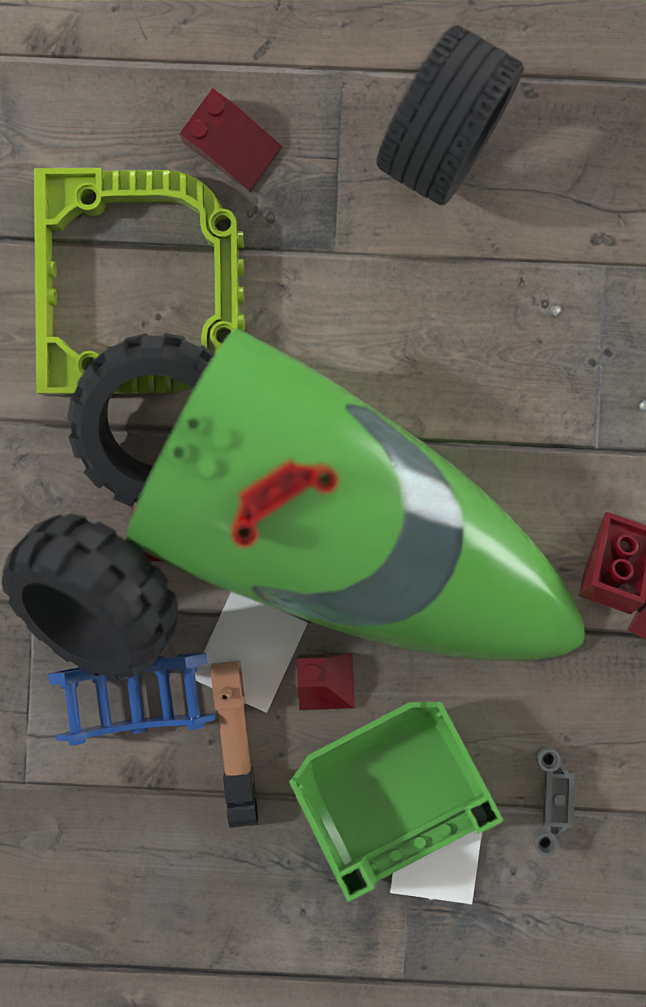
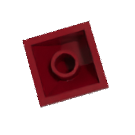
[297,653,354,710]

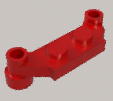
[230,458,339,548]

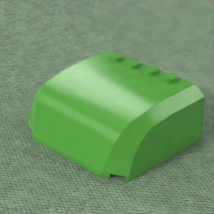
[289,702,504,902]

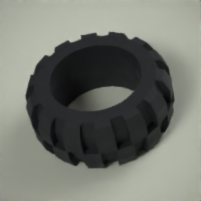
[67,333,215,507]
[1,514,178,681]

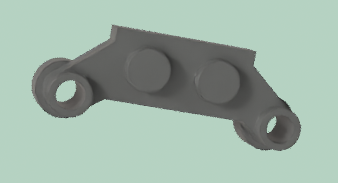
[533,747,575,856]

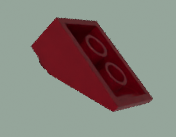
[179,88,282,192]
[579,512,646,614]

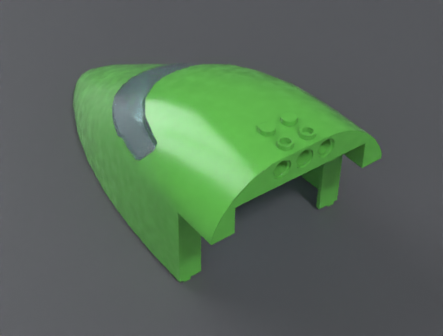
[126,328,585,662]

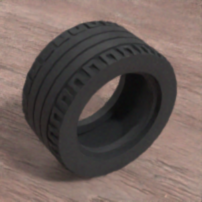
[377,25,524,205]

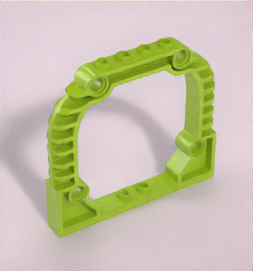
[34,168,245,396]

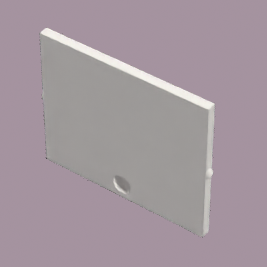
[195,592,308,713]
[390,830,482,904]

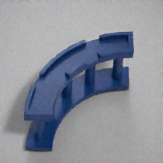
[48,653,215,745]

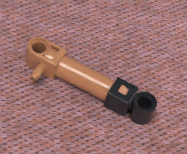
[211,661,258,828]

